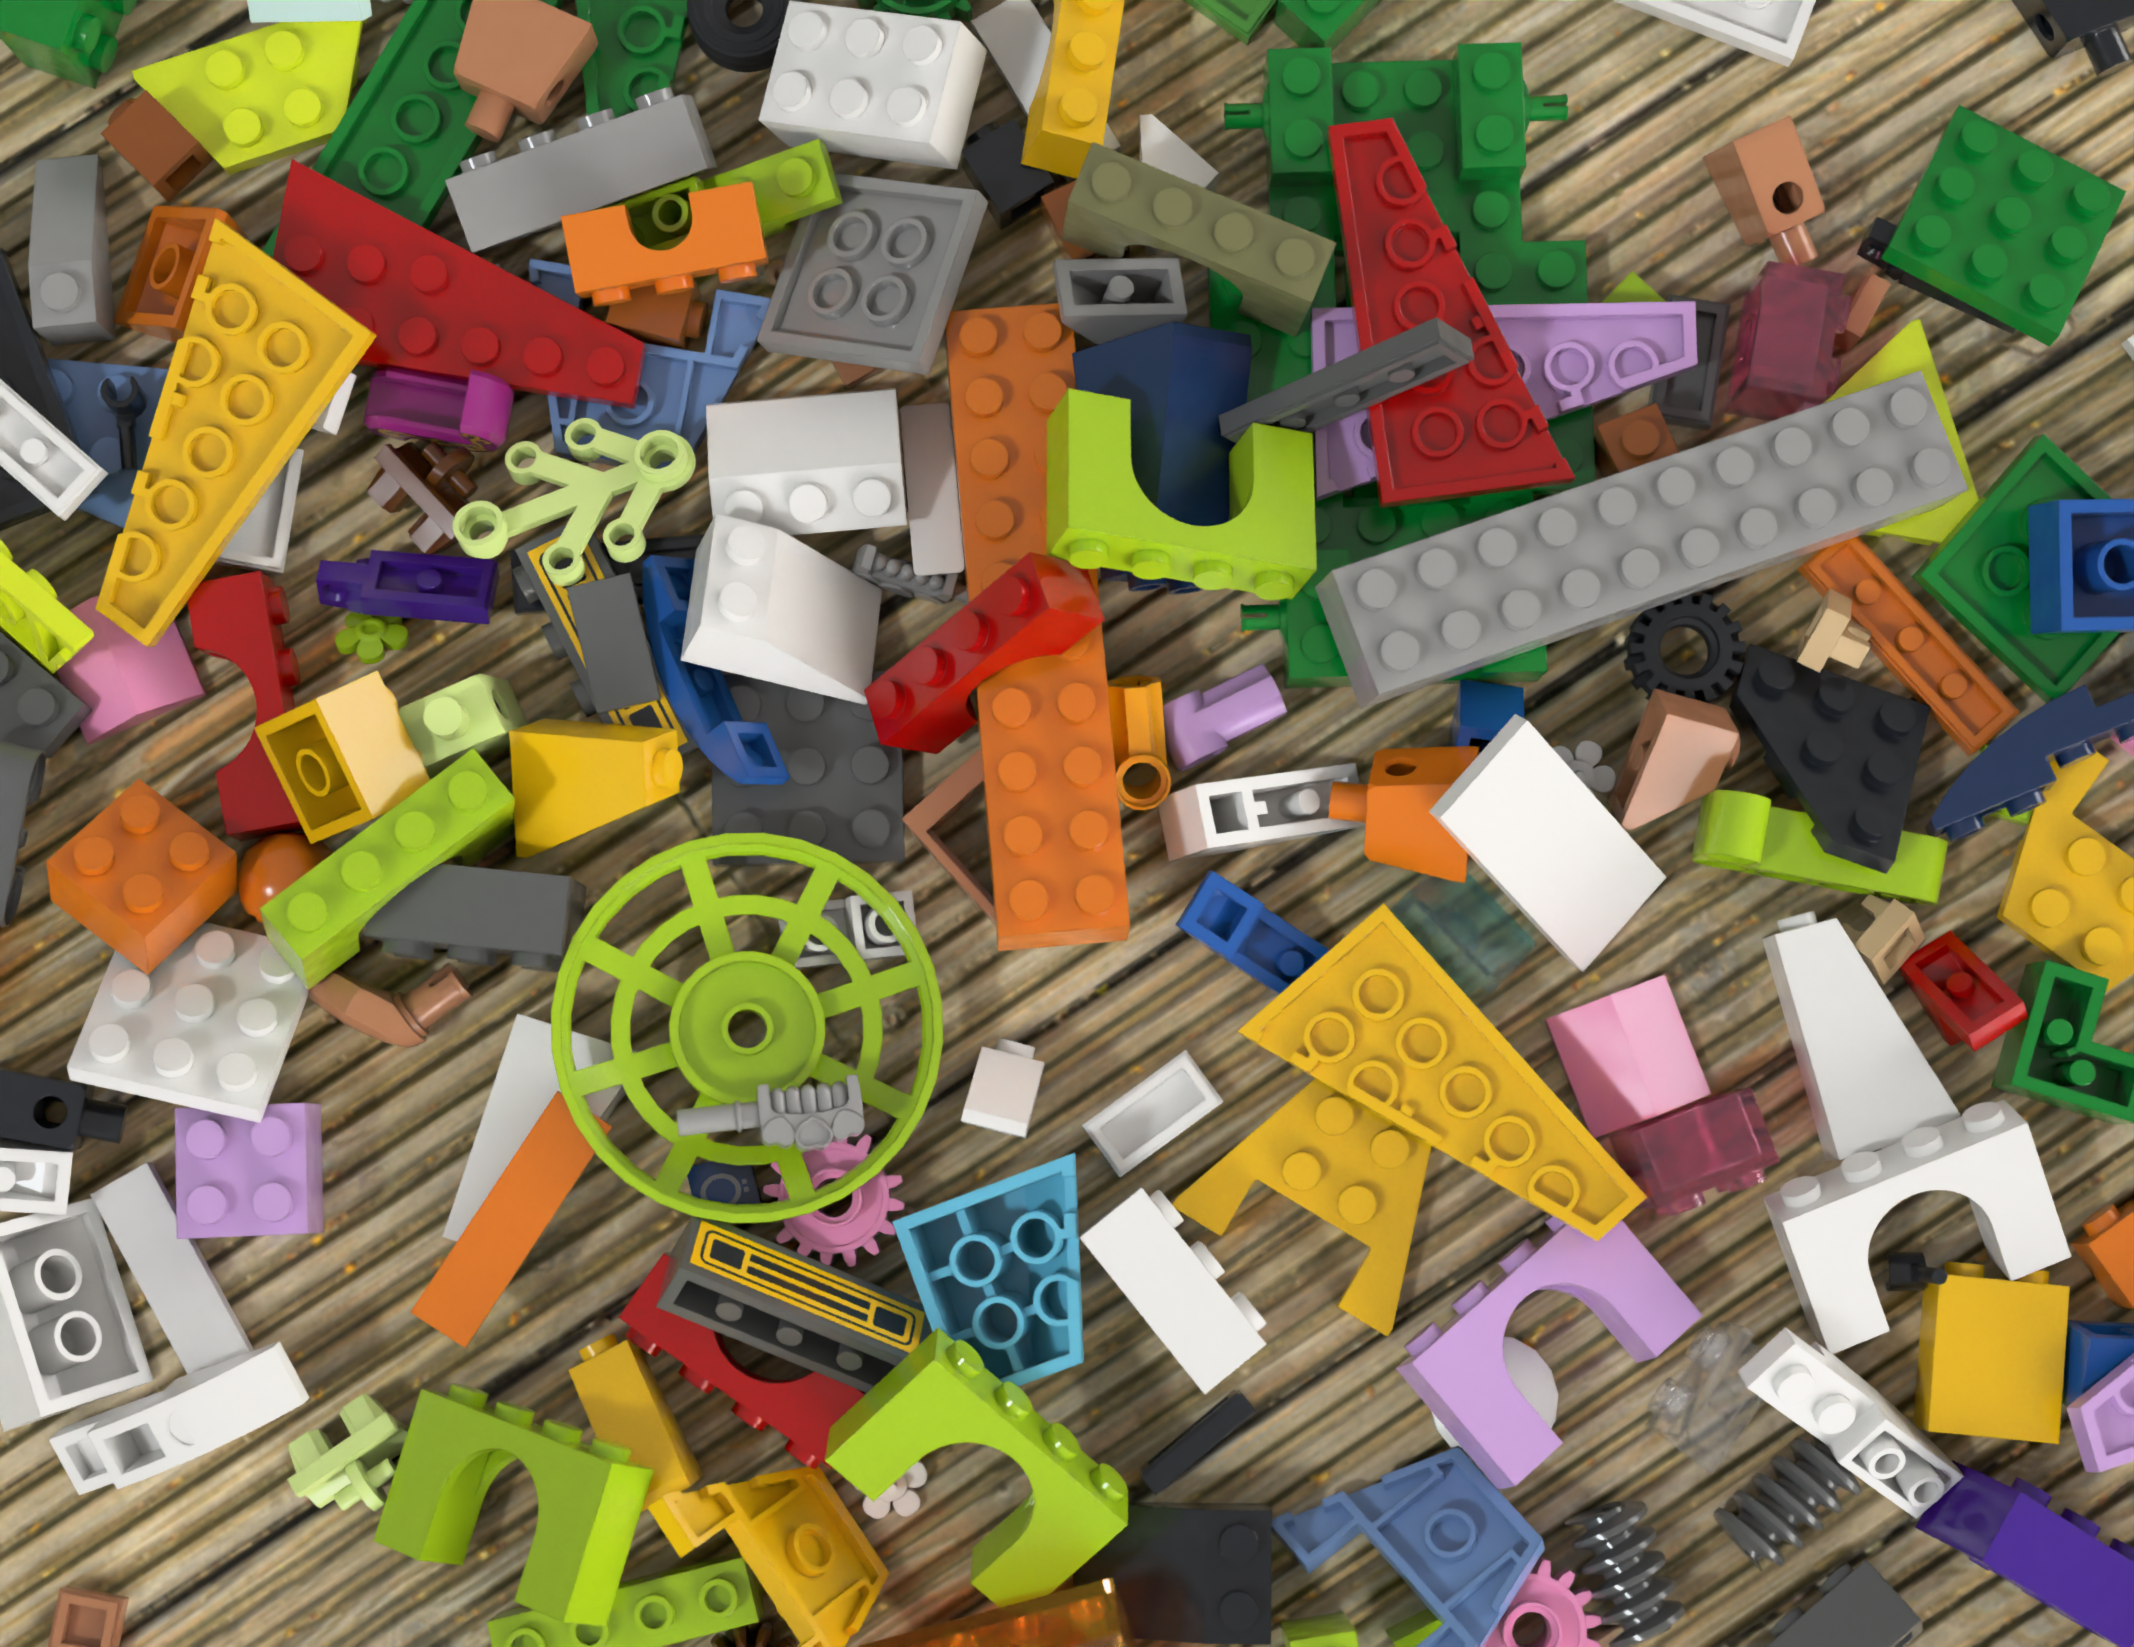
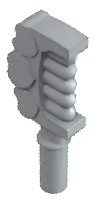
[851,544,968,606]
[676,1074,865,1152]

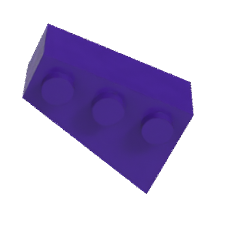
[1915,1460,2134,1647]

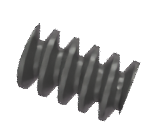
[1713,1435,1863,1571]
[1564,1501,1685,1647]

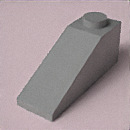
[28,154,116,346]

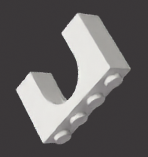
[1763,1099,2072,1354]

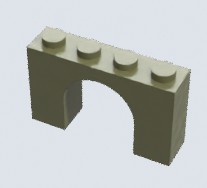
[1062,142,1336,337]

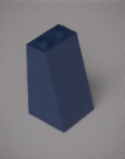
[1072,322,1252,595]

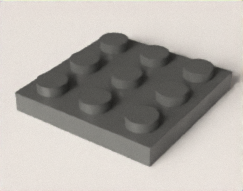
[711,671,905,867]

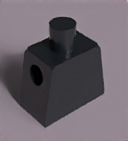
[2012,0,2134,78]
[0,1067,128,1150]

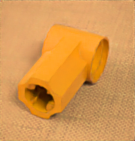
[1107,674,1171,811]

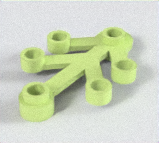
[452,418,696,586]

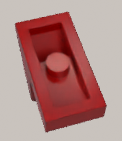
[1899,930,2028,1052]

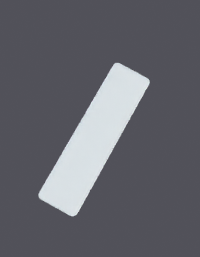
[900,403,965,576]

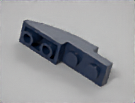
[1925,684,2134,842]

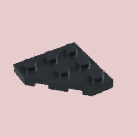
[1729,644,1930,874]

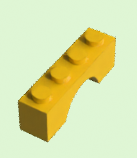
[1021,0,1125,179]

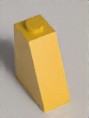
[509,718,683,858]
[568,1333,704,1512]

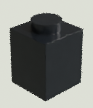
[961,118,1054,230]

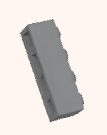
[445,87,718,253]

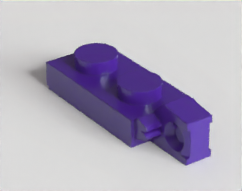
[316,550,500,624]

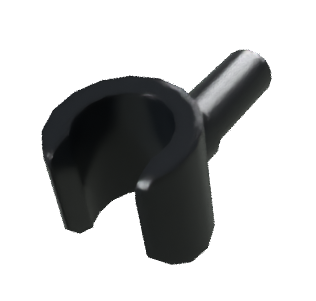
[100,376,147,470]
[1885,1252,1947,1291]

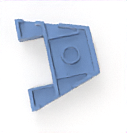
[528,259,771,469]
[1272,1446,1545,1647]

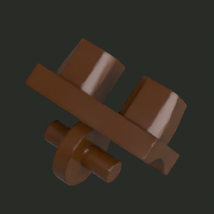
[367,441,478,555]

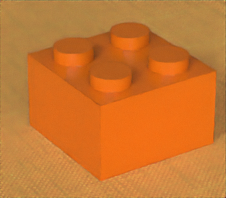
[46,779,238,975]

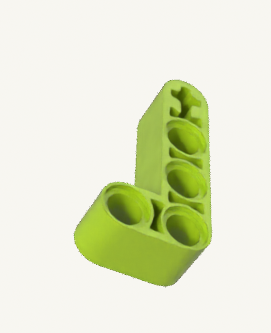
[1692,790,1948,906]

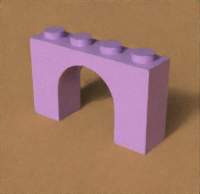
[1396,1215,1703,1490]

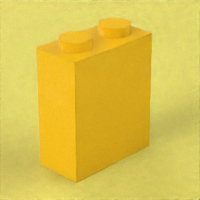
[1913,1261,2070,1444]

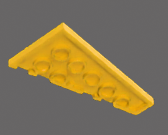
[95,218,377,647]
[1238,903,1647,1242]

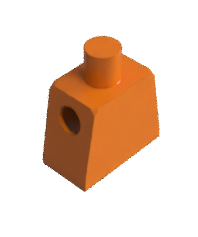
[1329,746,1479,883]

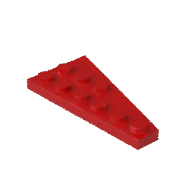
[1327,118,1575,508]
[273,159,646,409]

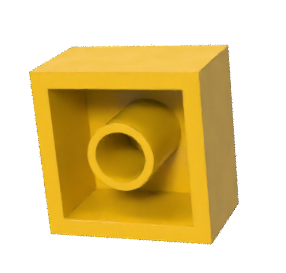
[254,670,430,844]

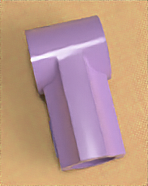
[1163,664,1287,772]

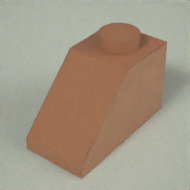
[1608,688,1740,830]

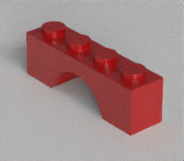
[864,552,1105,754]
[187,571,303,841]
[618,1252,866,1470]

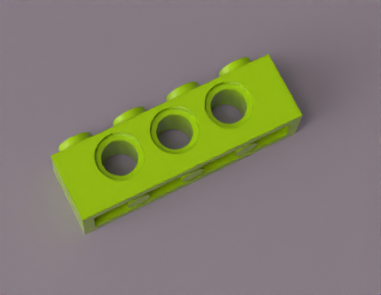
[486,1552,766,1647]

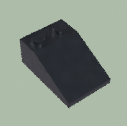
[1072,1502,1272,1645]

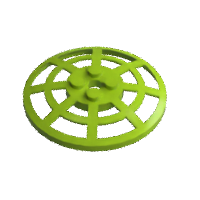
[551,833,943,1224]

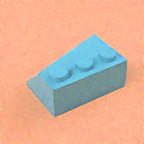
[892,1153,1084,1386]

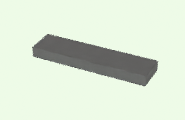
[1219,317,1474,443]

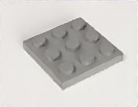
[756,173,988,375]

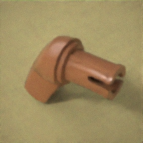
[308,962,473,1048]

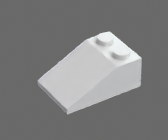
[681,513,882,705]

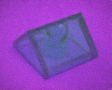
[1389,872,1537,1006]

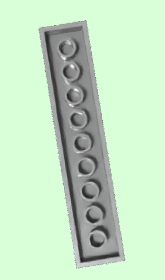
[1315,370,1968,709]

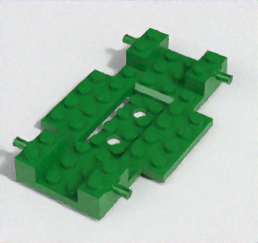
[1207,42,1596,689]

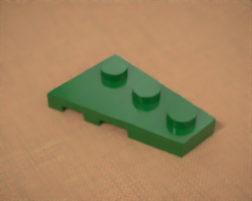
[576,0,689,118]

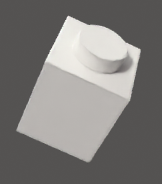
[961,1038,1045,1139]

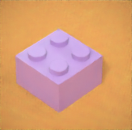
[175,1103,324,1239]

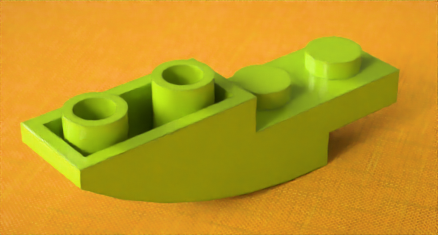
[606,139,843,250]

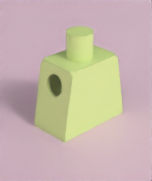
[399,674,528,780]

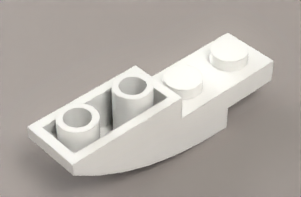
[1738,1328,1964,1519]
[49,1341,310,1495]

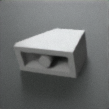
[1053,258,1188,345]

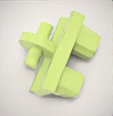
[287,1394,409,1512]

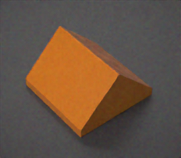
[113,206,248,343]

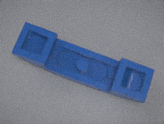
[642,555,790,785]
[1175,870,1329,995]

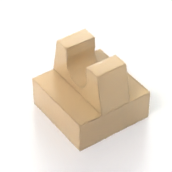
[1797,588,1872,673]
[1841,894,1926,985]

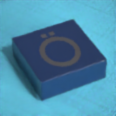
[687,1161,763,1224]

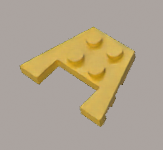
[1996,750,2134,992]
[1172,1078,1431,1337]
[647,1465,890,1647]

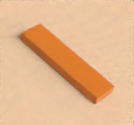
[1797,536,2020,756]
[410,1091,613,1348]

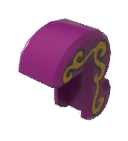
[363,366,514,452]

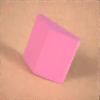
[57,596,207,745]
[1544,974,1711,1138]

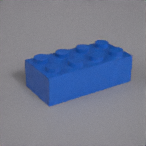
[2028,499,2134,634]

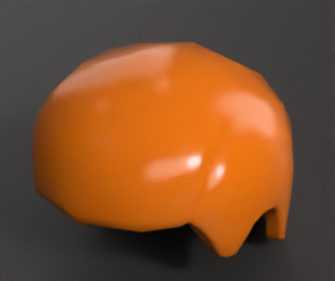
[237,832,333,924]

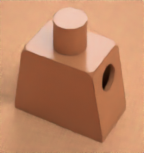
[454,0,598,142]
[1702,115,1825,272]

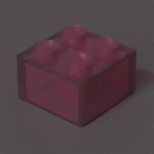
[1725,261,1851,421]
[1608,1087,1780,1216]

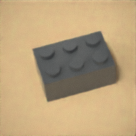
[364,864,587,973]

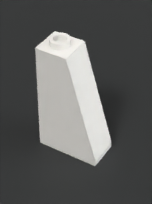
[1762,911,1961,1161]
[442,1013,636,1242]

